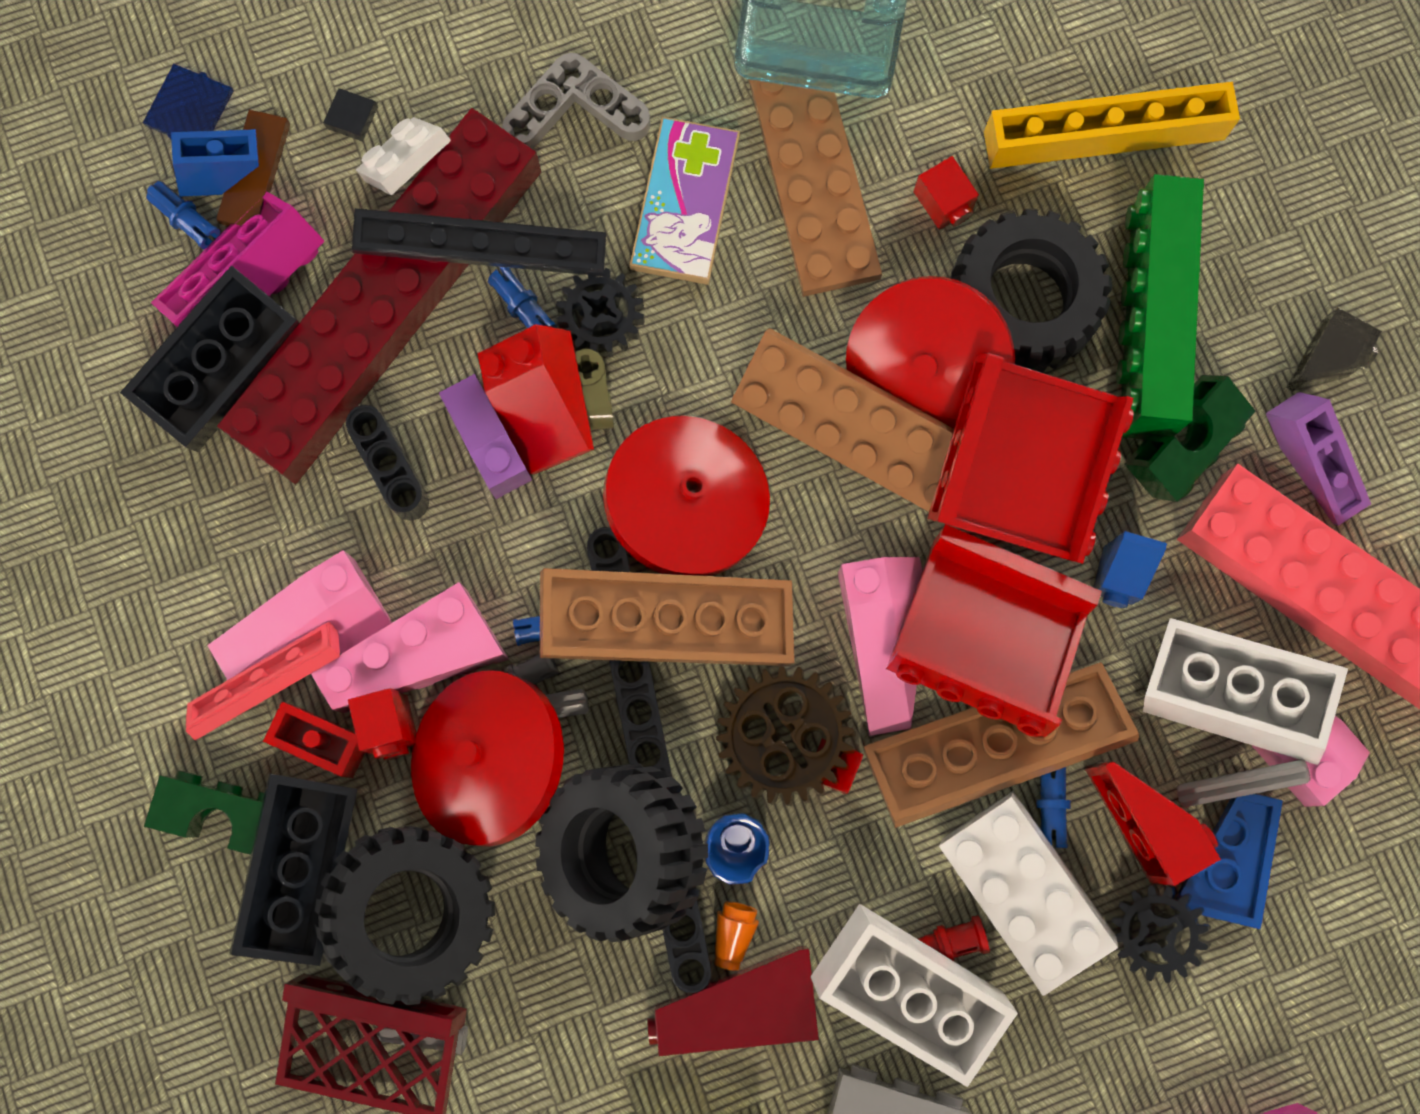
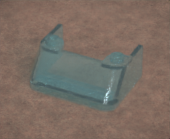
[734,0,907,98]

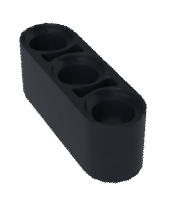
[346,405,429,521]

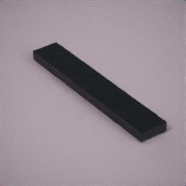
[352,208,606,276]

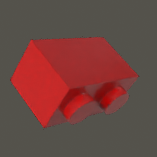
[347,688,417,761]
[262,702,365,778]

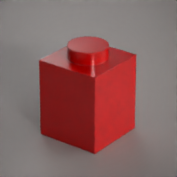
[913,156,979,230]

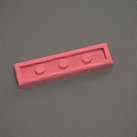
[185,622,340,740]

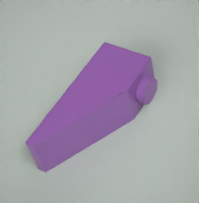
[439,374,532,499]
[1266,392,1371,526]

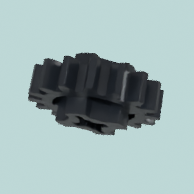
[556,268,645,358]
[1112,884,1211,983]

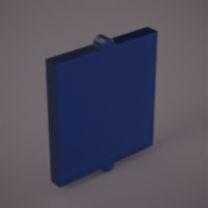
[142,63,234,140]

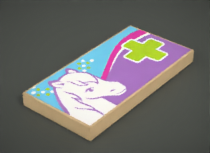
[630,117,740,285]

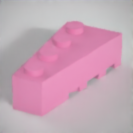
[311,582,509,713]

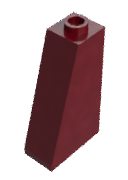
[647,945,819,1056]

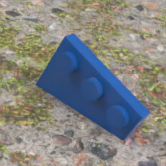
[1170,794,1283,929]

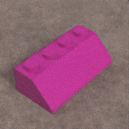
[151,191,325,327]

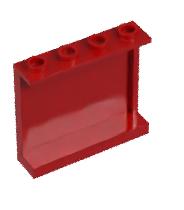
[927,353,1134,564]
[886,524,1102,738]

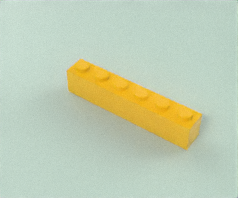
[984,81,1240,169]

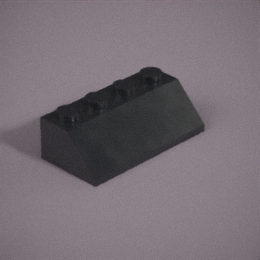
[120,265,300,452]
[229,774,357,966]

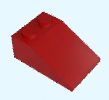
[478,324,594,475]
[1085,761,1221,886]

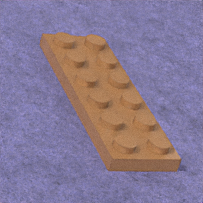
[748,54,882,297]
[731,328,954,512]
[540,568,794,666]
[863,662,1139,828]

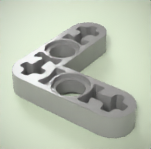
[502,53,651,149]

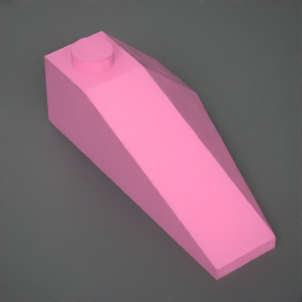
[207,550,393,680]
[838,557,922,736]

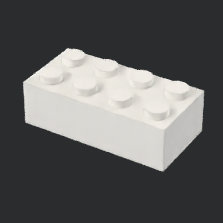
[1143,618,1348,765]
[939,791,1118,996]
[811,904,1018,1087]

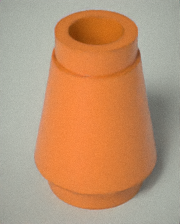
[714,901,759,971]

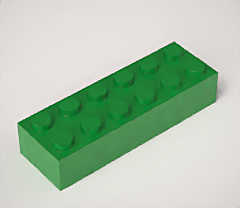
[1116,174,1204,440]

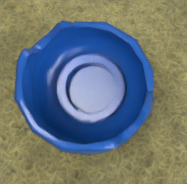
[705,813,770,884]

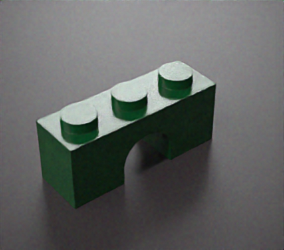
[1124,375,1256,502]
[144,770,265,855]

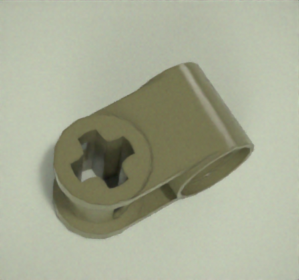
[575,349,614,430]

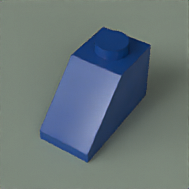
[171,129,259,197]
[1093,531,1167,608]

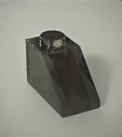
[1286,307,1382,392]

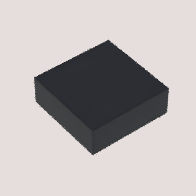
[323,88,378,142]

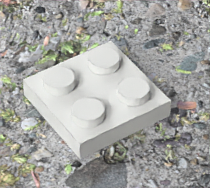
[356,117,451,195]

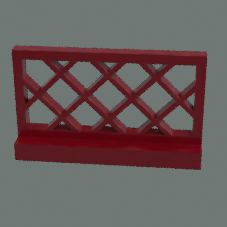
[275,973,467,1114]

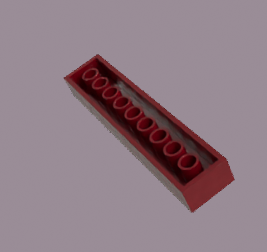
[217,108,541,485]

